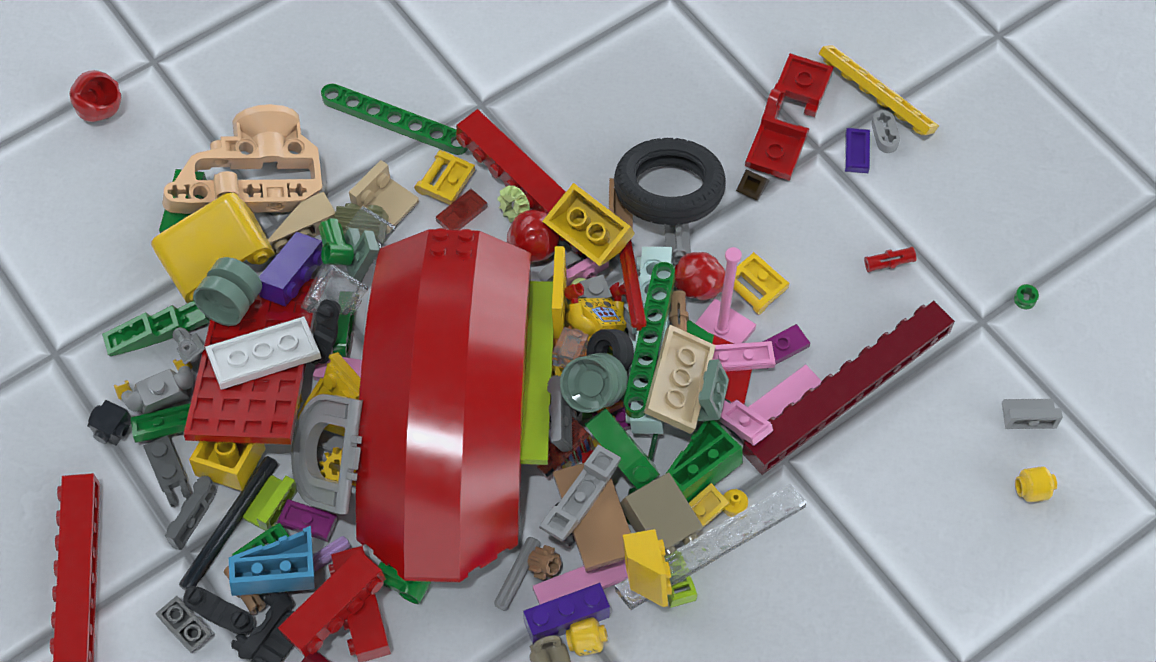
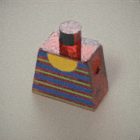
[537,417,595,478]

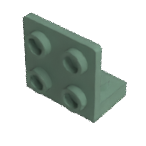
[697,359,729,421]

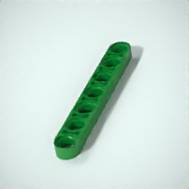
[321,83,468,155]
[624,262,675,419]

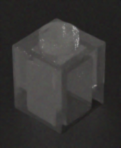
[553,327,588,368]

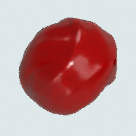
[69,70,122,122]
[507,210,560,263]
[674,252,725,301]

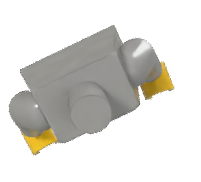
[114,359,193,414]

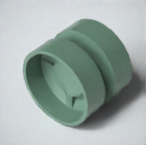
[193,257,262,326]
[560,353,628,413]

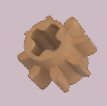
[528,545,561,580]

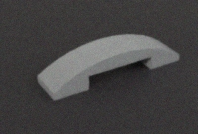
[539,444,621,542]

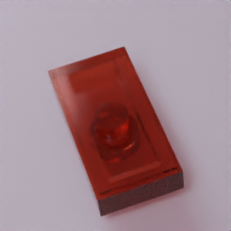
[436,188,488,230]

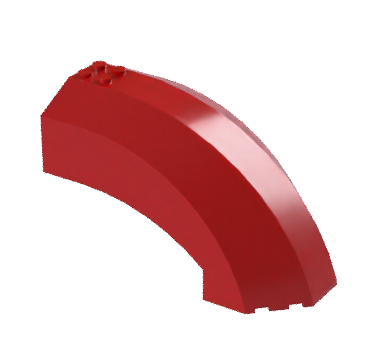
[356,228,531,582]

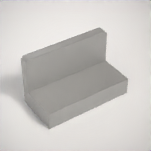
[1002,399,1063,429]

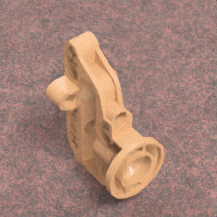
[162,104,322,214]

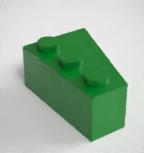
[666,420,743,503]

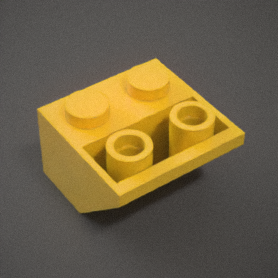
[623,529,672,607]

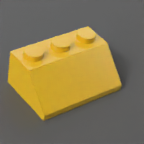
[542,183,635,266]

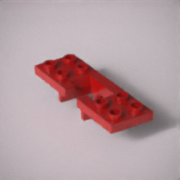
[745,53,834,181]

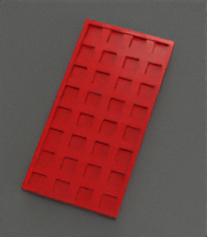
[184,279,320,445]

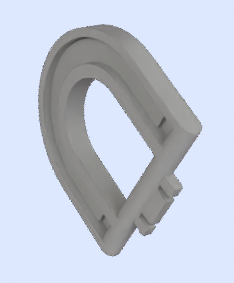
[291,394,363,514]

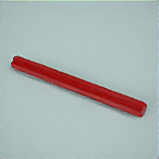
[619,239,646,331]

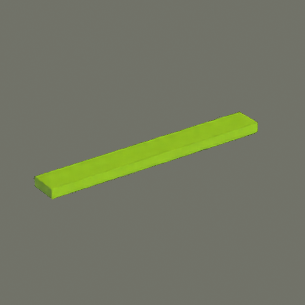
[520,281,554,465]

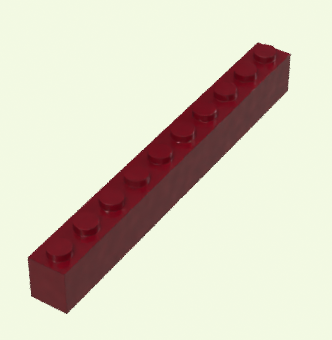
[742,301,955,475]

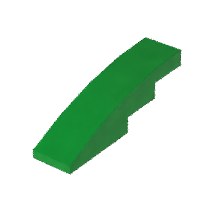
[102,300,210,357]

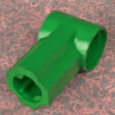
[318,218,354,266]
[378,562,431,604]

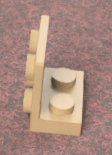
[349,160,419,232]

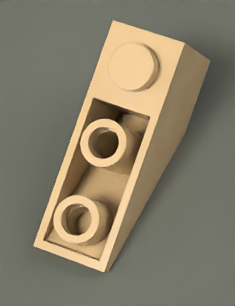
[268,192,335,255]

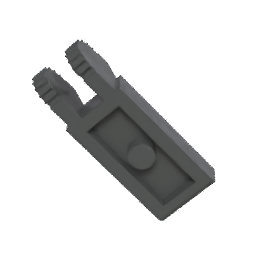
[547,375,572,452]
[143,435,191,507]
[165,476,217,550]

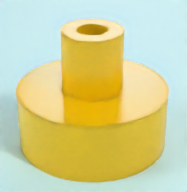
[723,489,748,518]

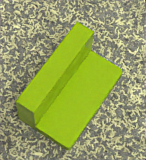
[243,475,298,531]

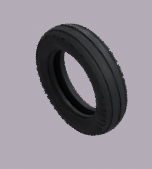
[614,138,726,225]

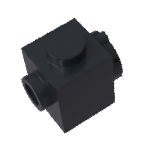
[87,399,131,446]

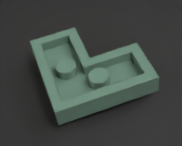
[344,228,379,283]

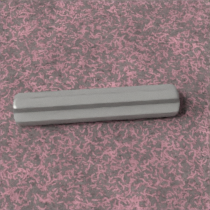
[494,537,540,611]

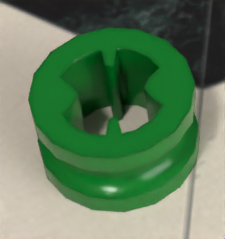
[1014,284,1039,310]

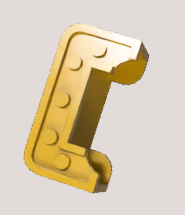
[151,193,275,303]

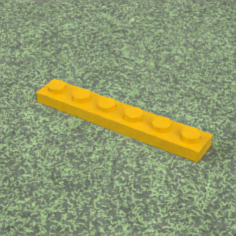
[818,45,939,135]

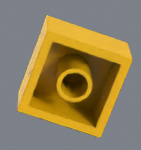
[189,441,266,491]

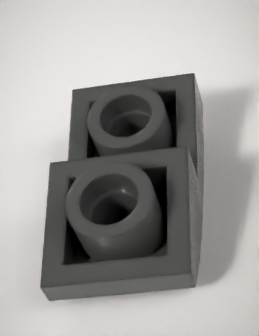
[156,596,213,653]

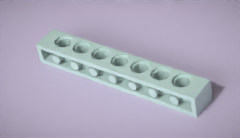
[626,247,673,434]

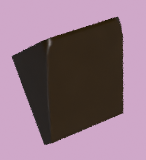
[736,169,770,201]

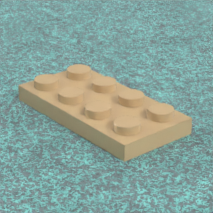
[644,325,716,434]

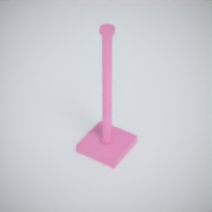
[695,247,756,344]

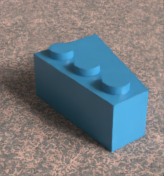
[228,526,315,596]

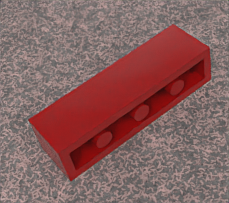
[328,545,391,662]
[278,549,385,658]

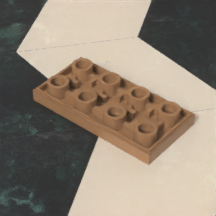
[553,463,631,572]

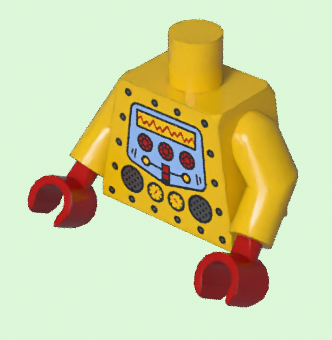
[564,282,627,351]

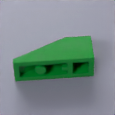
[585,407,660,489]

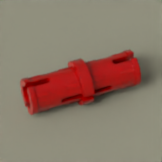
[864,246,917,272]

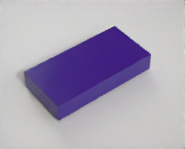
[845,128,870,174]

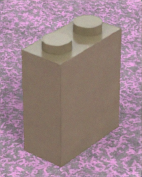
[620,472,703,558]

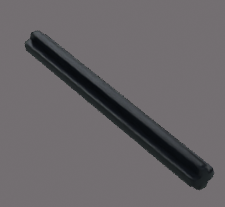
[179,456,278,591]

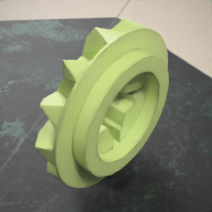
[497,186,530,222]

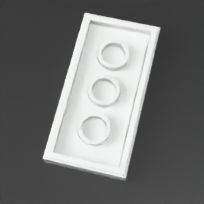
[205,317,321,390]

